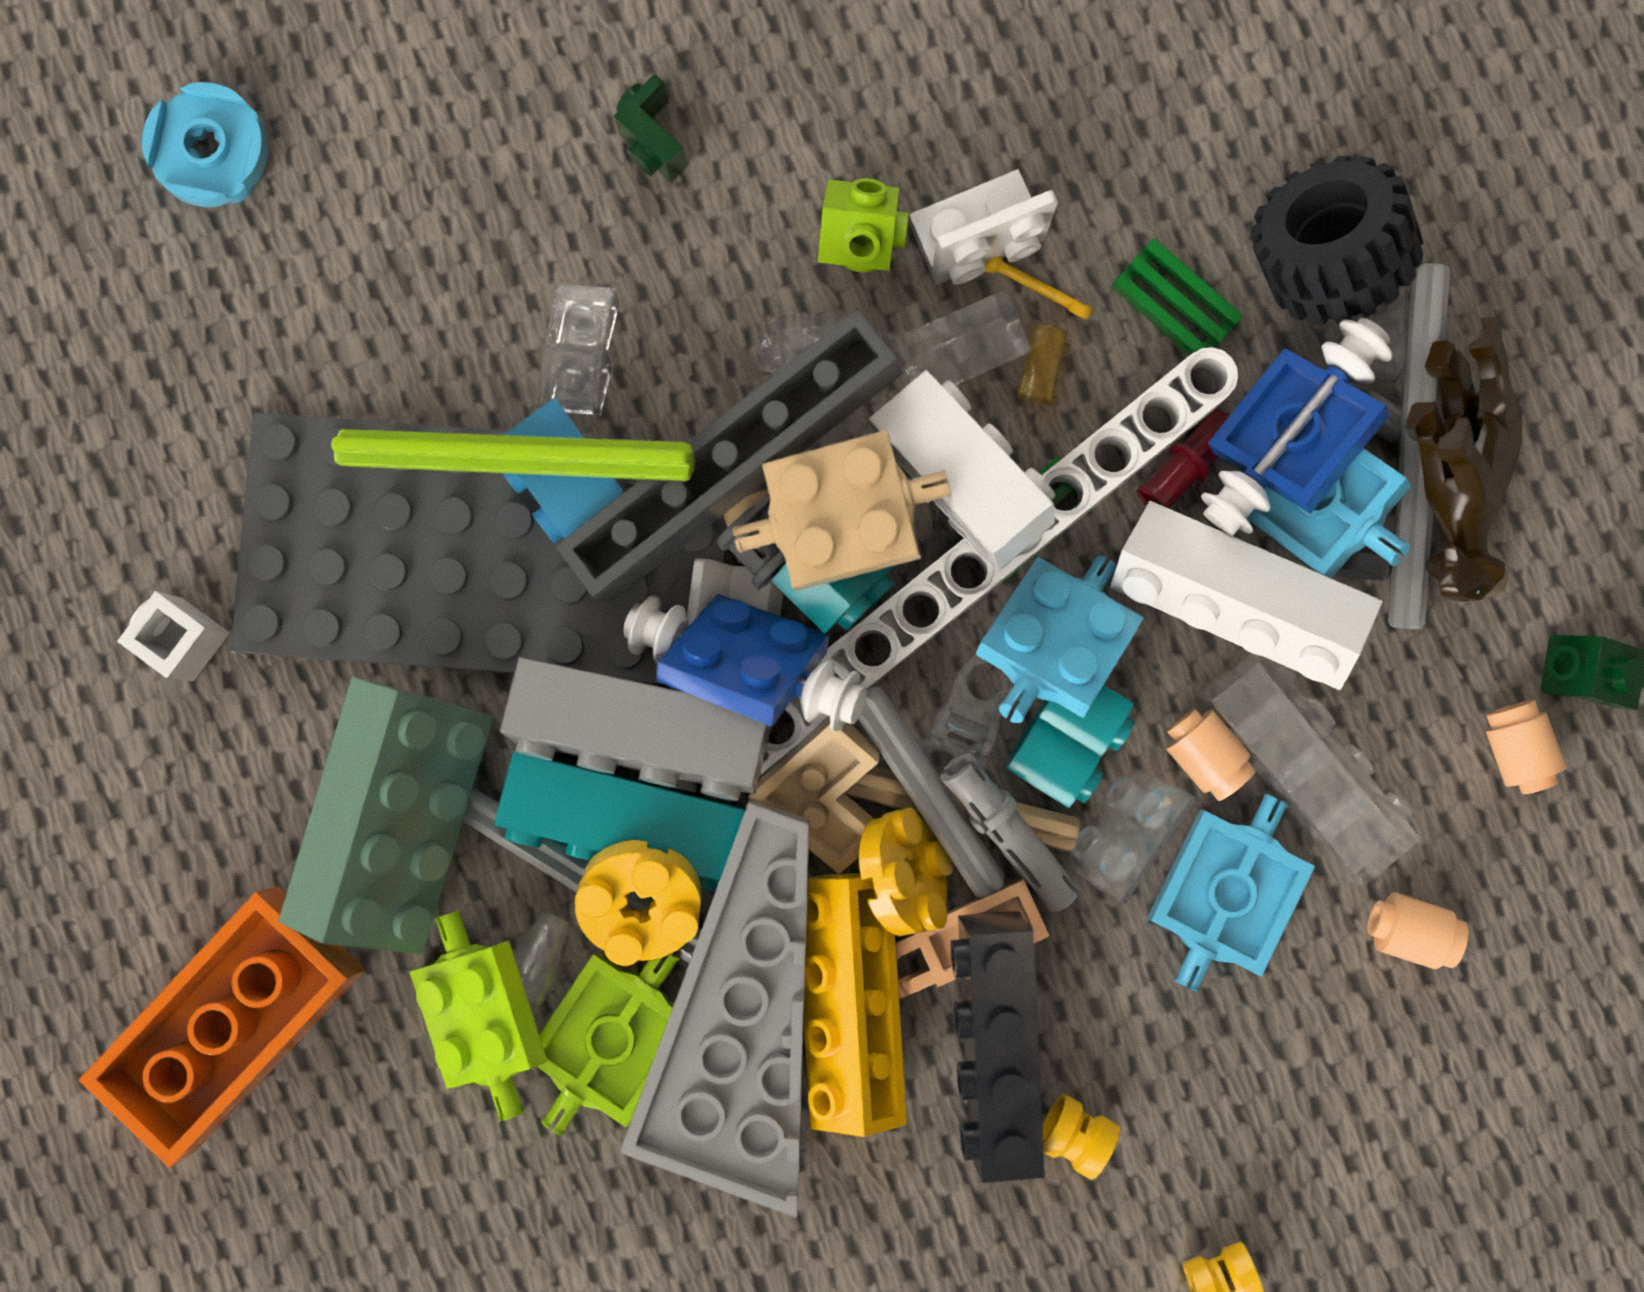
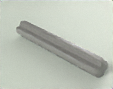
[858,686,1004,899]

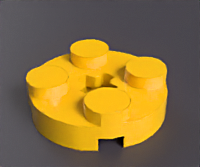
[859,808,954,936]
[575,840,702,966]

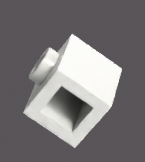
[117,591,230,682]

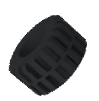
[1250,155,1424,325]

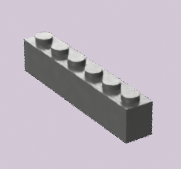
[556,308,902,603]

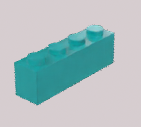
[494,750,746,892]

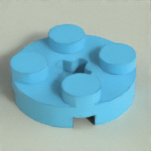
[142,82,269,207]

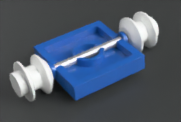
[1201,318,1393,536]
[623,594,867,732]

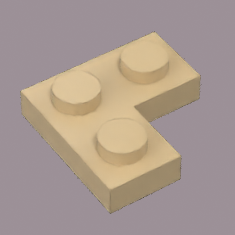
[749,716,880,874]

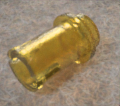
[1017,325,1071,405]

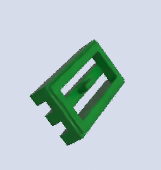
[1111,238,1243,356]

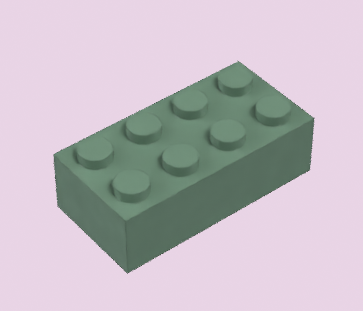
[278,677,494,954]

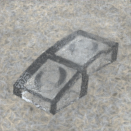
[540,284,620,415]

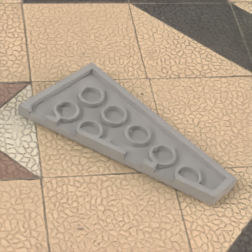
[620,798,810,1218]

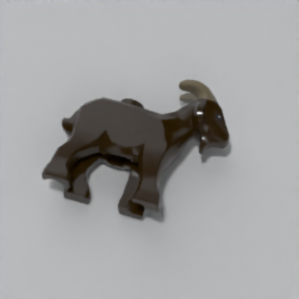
[1404,317,1522,602]

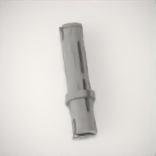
[940,753,1080,912]

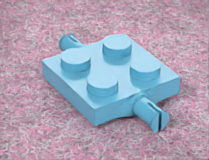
[1247,448,1411,579]
[975,556,1144,723]
[1146,794,1315,993]

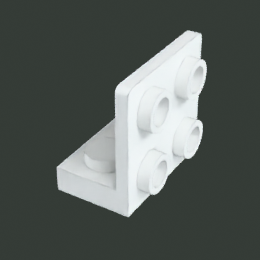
[908,169,1058,285]

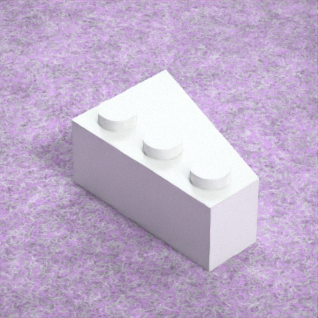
[869,370,1055,572]

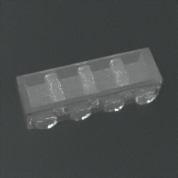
[1193,650,1421,886]

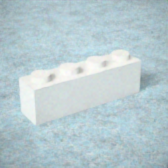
[1110,501,1383,690]

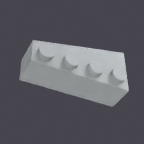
[500,657,771,801]

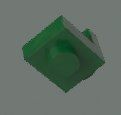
[614,74,687,183]
[1541,634,1644,710]

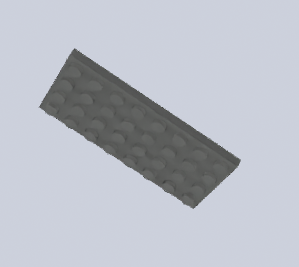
[230,412,727,685]

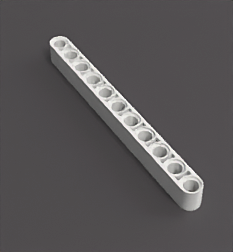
[760,347,1238,777]

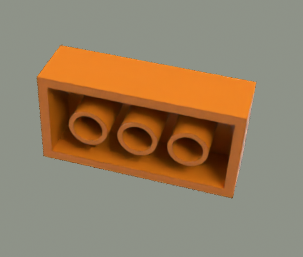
[78,886,366,1168]

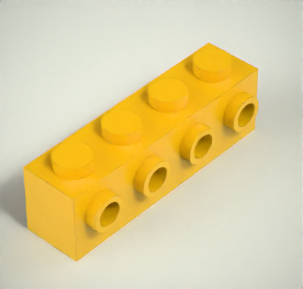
[804,873,907,1137]

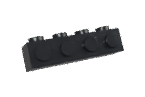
[950,911,1045,1183]

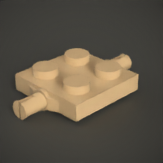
[733,430,952,591]

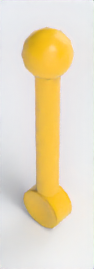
[984,256,1093,320]

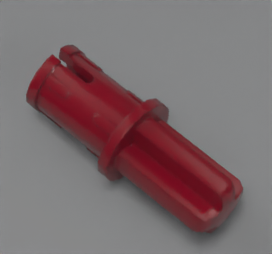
[1136,410,1230,509]

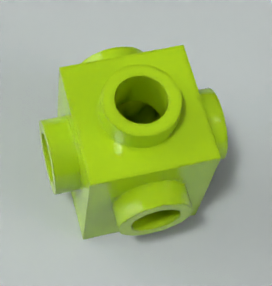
[818,178,909,272]

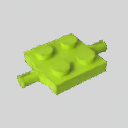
[409,910,547,1121]
[537,952,680,1136]

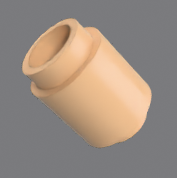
[1485,699,1567,794]
[1165,708,1256,801]
[1367,892,1469,969]

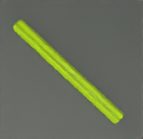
[331,429,695,481]

